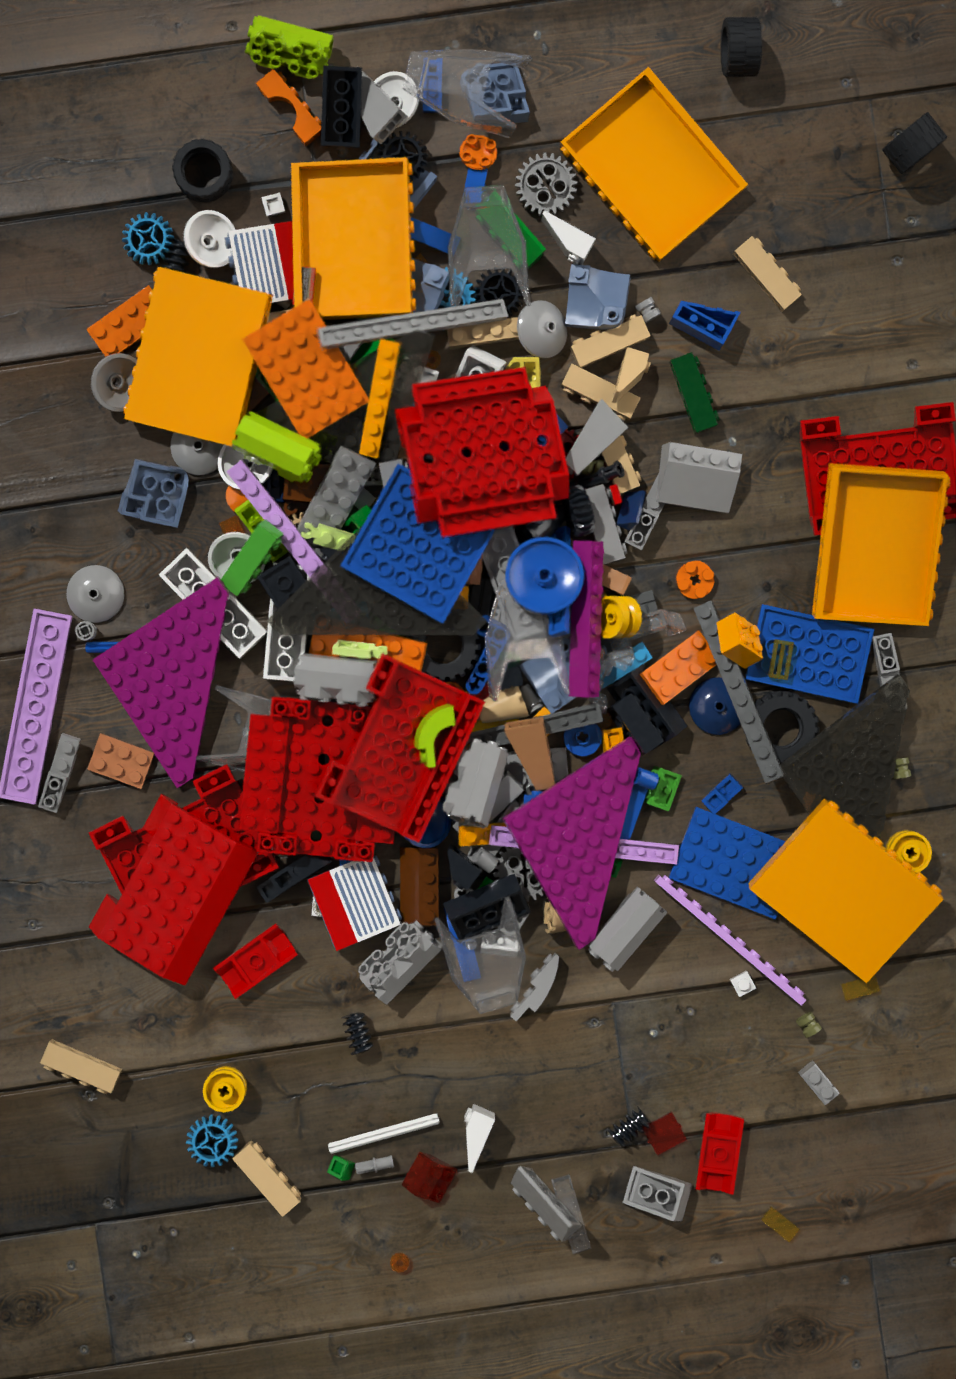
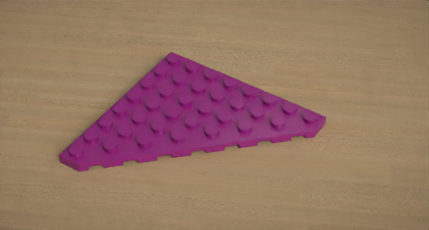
[93,577,229,788]
[502,736,641,949]

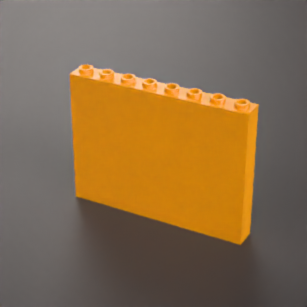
[560,67,748,262]
[291,157,416,320]
[123,267,273,446]
[812,463,950,626]
[748,798,944,983]

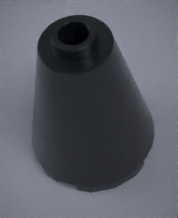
[514,504,566,544]

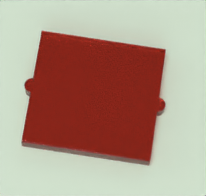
[643,1112,687,1155]

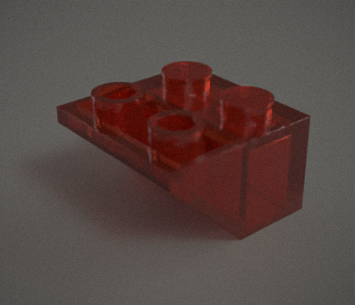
[402,1152,458,1203]

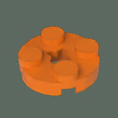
[676,561,714,599]

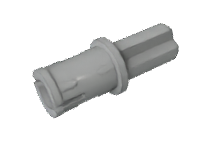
[355,1155,394,1174]

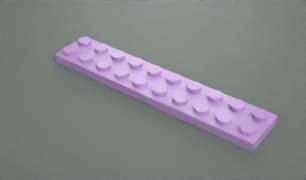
[0,609,73,804]

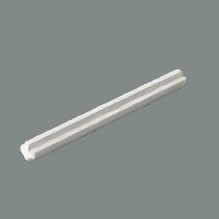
[328,1114,439,1154]

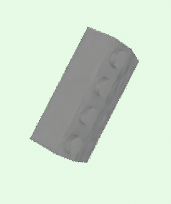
[656,442,742,514]
[511,1166,582,1241]

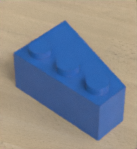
[669,301,741,351]

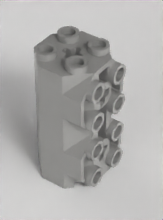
[294,653,378,706]
[443,738,509,828]
[588,886,667,972]
[358,920,444,1005]

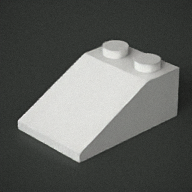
[541,210,595,265]
[455,345,507,378]
[464,1104,495,1173]

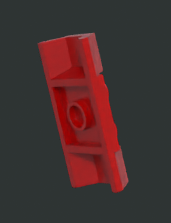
[213,923,298,999]
[695,1112,744,1195]

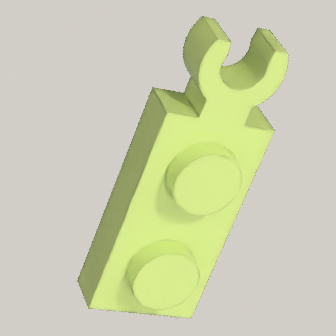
[301,522,356,552]
[332,640,388,660]

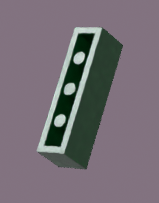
[669,352,720,434]

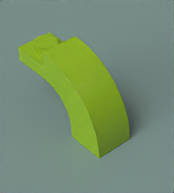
[234,500,289,563]
[414,704,455,768]

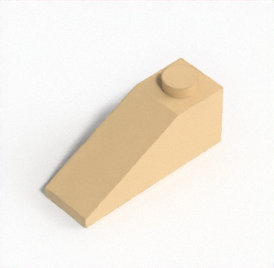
[612,347,651,403]

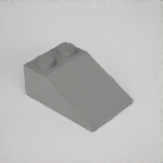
[623,1166,693,1222]

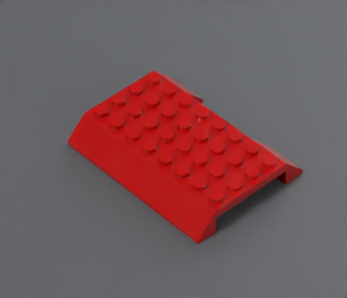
[800,402,956,536]
[314,653,485,843]
[89,764,279,894]
[89,794,259,986]

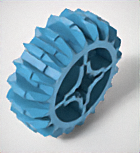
[122,212,174,265]
[186,1114,238,1167]

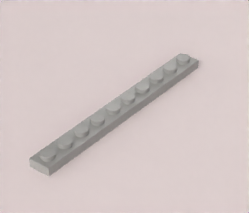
[317,299,508,349]

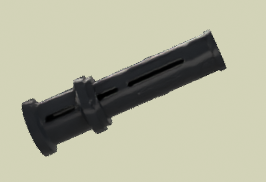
[569,461,625,489]

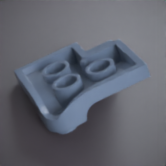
[461,61,530,124]
[412,258,452,313]
[565,264,631,330]
[118,459,189,528]
[519,638,576,714]

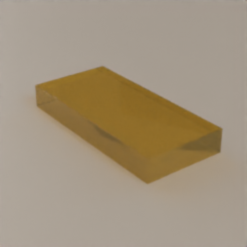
[841,975,880,1001]
[761,1206,800,1242]

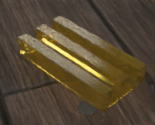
[768,639,794,680]

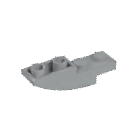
[624,473,665,550]
[872,633,907,713]
[38,733,81,813]
[510,952,559,1021]

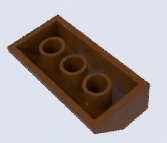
[400,847,439,925]

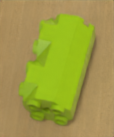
[245,15,334,79]
[232,411,322,483]

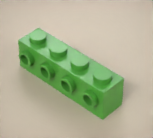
[221,519,283,596]

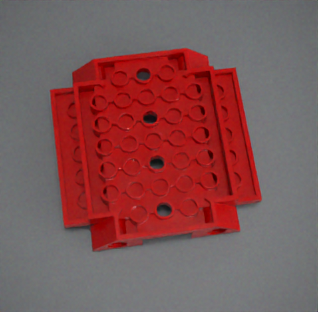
[395,367,569,538]
[239,697,395,862]

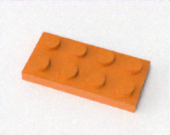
[86,285,152,357]
[640,630,717,705]

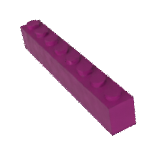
[569,541,604,698]

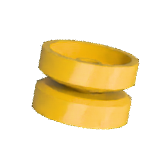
[601,596,642,638]
[886,830,932,873]
[203,1066,247,1113]

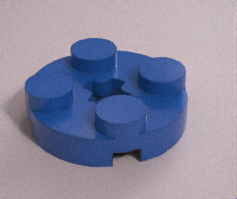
[563,723,602,756]

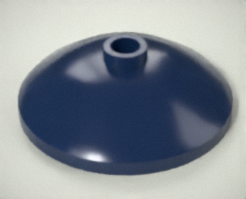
[689,677,741,735]

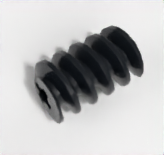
[162,239,192,273]
[341,1012,373,1055]
[607,1106,650,1147]

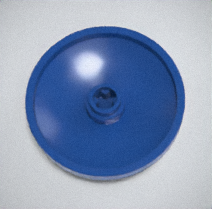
[505,537,584,615]

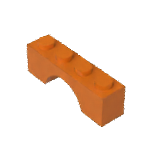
[256,69,322,147]

